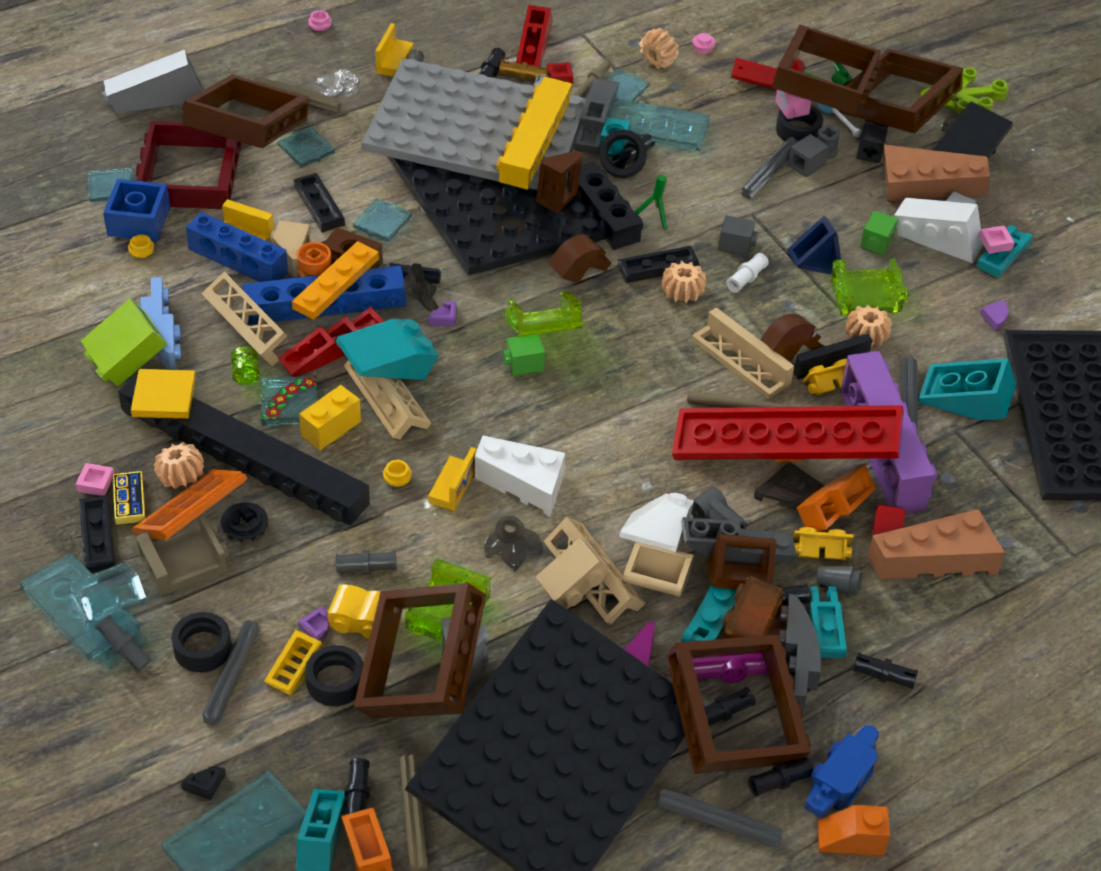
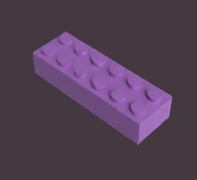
[840,351,937,515]

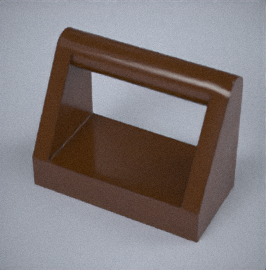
[536,151,583,213]
[706,534,776,591]

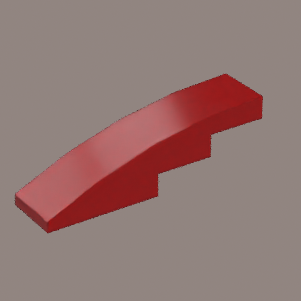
[278,307,384,377]

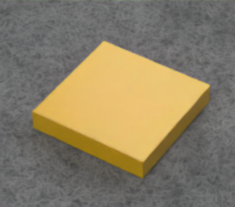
[131,369,196,419]

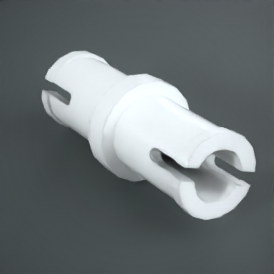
[726,253,769,293]

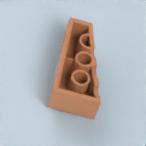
[883,145,990,202]
[867,509,1005,579]

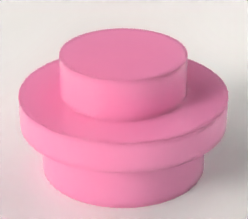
[308,10,332,32]
[692,33,716,54]

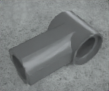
[691,487,747,529]

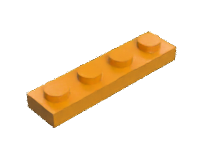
[292,241,379,320]

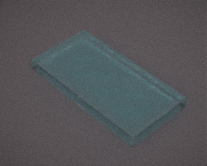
[610,98,710,152]
[20,553,140,661]
[161,771,306,871]

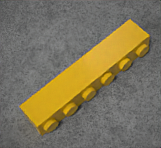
[496,77,572,190]

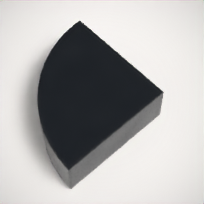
[181,766,226,800]

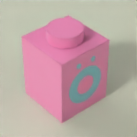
[775,90,811,119]

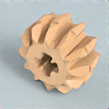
[639,28,679,69]
[662,260,706,303]
[846,304,892,347]
[154,442,204,489]

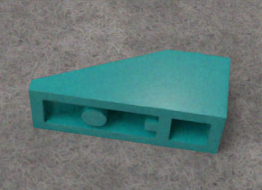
[296,789,346,871]

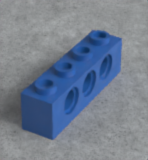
[186,212,288,282]

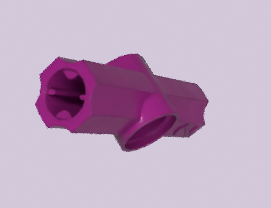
[692,653,768,683]

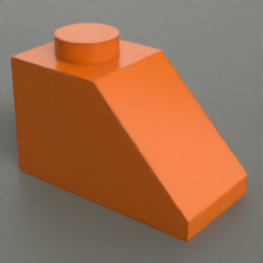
[817,805,890,856]

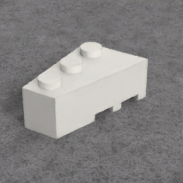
[894,198,983,263]
[475,435,565,517]

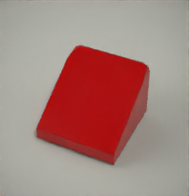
[871,505,906,539]

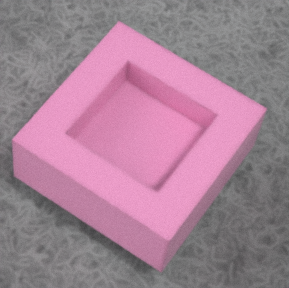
[979,225,1014,254]
[76,463,114,496]

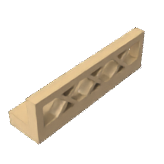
[201,271,287,367]
[692,307,794,400]
[344,360,431,440]
[543,517,645,624]

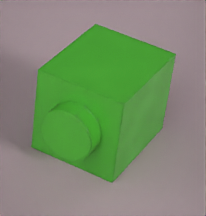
[860,210,898,255]
[502,333,545,376]

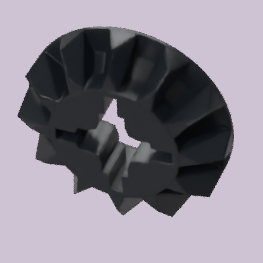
[221,502,268,543]

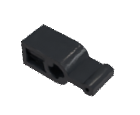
[856,120,889,163]

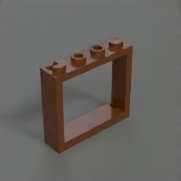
[772,24,882,115]
[839,49,963,134]
[182,74,310,149]
[354,583,487,719]
[665,635,810,774]

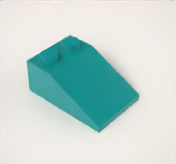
[336,319,439,380]
[918,358,1017,420]

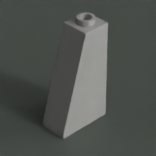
[102,50,204,113]

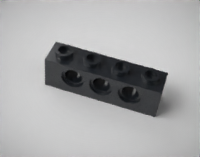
[568,161,643,250]

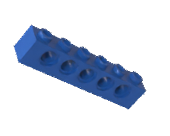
[242,266,406,325]

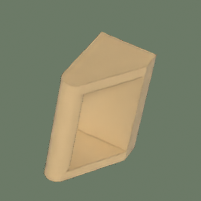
[622,542,694,597]

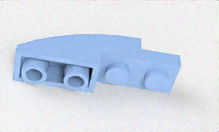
[140,277,181,370]

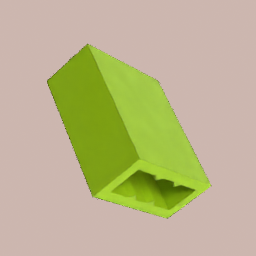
[81,298,168,387]

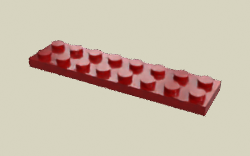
[672,405,904,460]

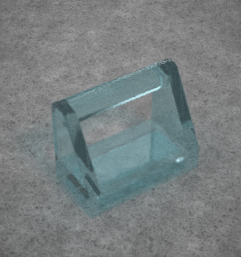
[67,562,146,623]

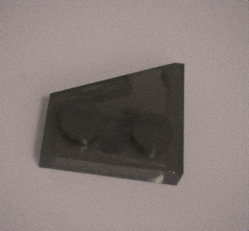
[754,462,824,509]

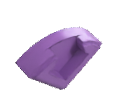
[980,300,1008,331]
[429,301,456,326]
[298,606,329,642]

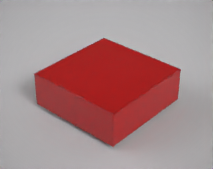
[546,62,574,84]

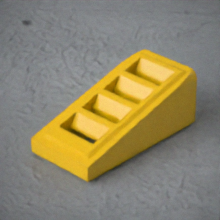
[264,630,324,696]

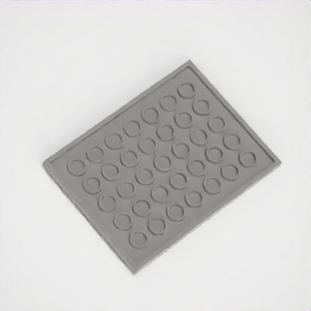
[361,58,587,190]

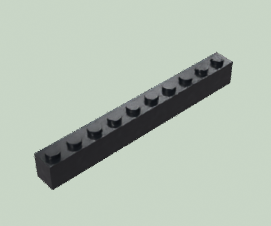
[118,373,370,526]

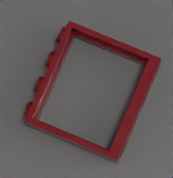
[133,121,242,209]

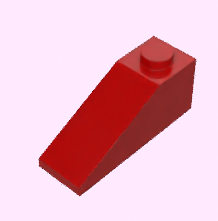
[516,5,553,67]

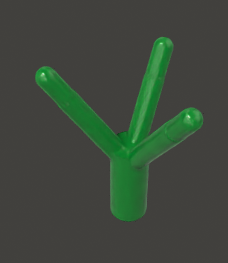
[634,175,667,229]

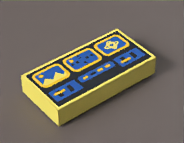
[113,471,145,525]

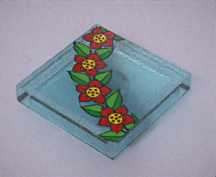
[261,376,317,426]

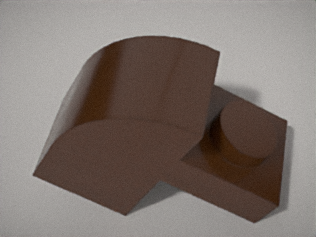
[548,234,611,283]
[760,314,824,362]

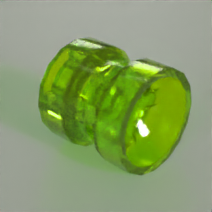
[230,346,260,385]

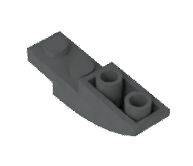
[575,78,620,154]
[681,517,797,565]
[779,594,821,714]

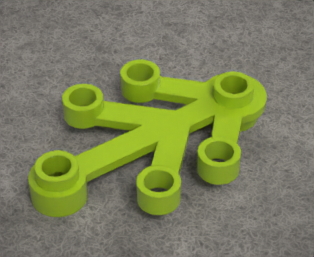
[920,67,1009,114]

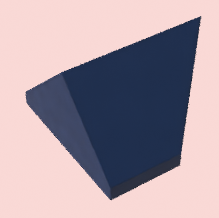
[787,216,844,277]

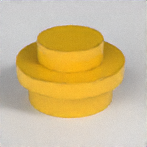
[128,235,154,258]
[383,460,412,487]

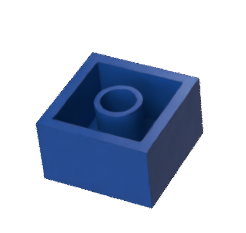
[103,179,170,241]

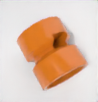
[297,242,332,277]

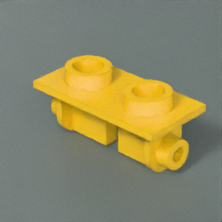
[802,359,847,396]
[793,527,854,561]

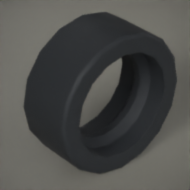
[776,105,823,142]
[599,129,647,179]
[171,612,232,672]
[305,645,363,707]

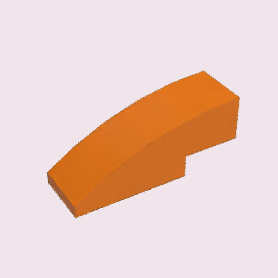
[797,464,876,531]
[342,808,393,871]

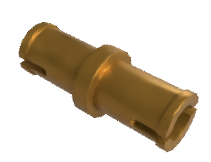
[499,60,548,81]

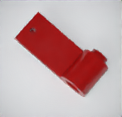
[731,57,805,90]

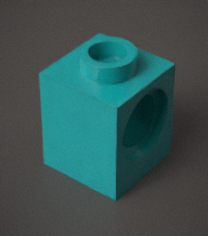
[599,117,631,157]

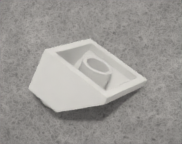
[619,493,694,552]

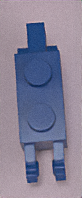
[805,724,879,818]

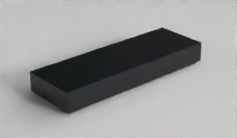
[293,173,345,232]
[618,246,699,283]
[793,334,872,380]
[79,495,116,573]

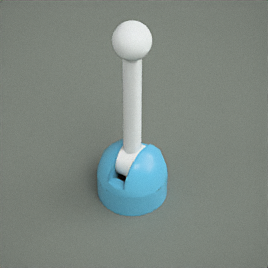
[817,103,862,138]

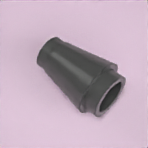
[817,566,862,595]

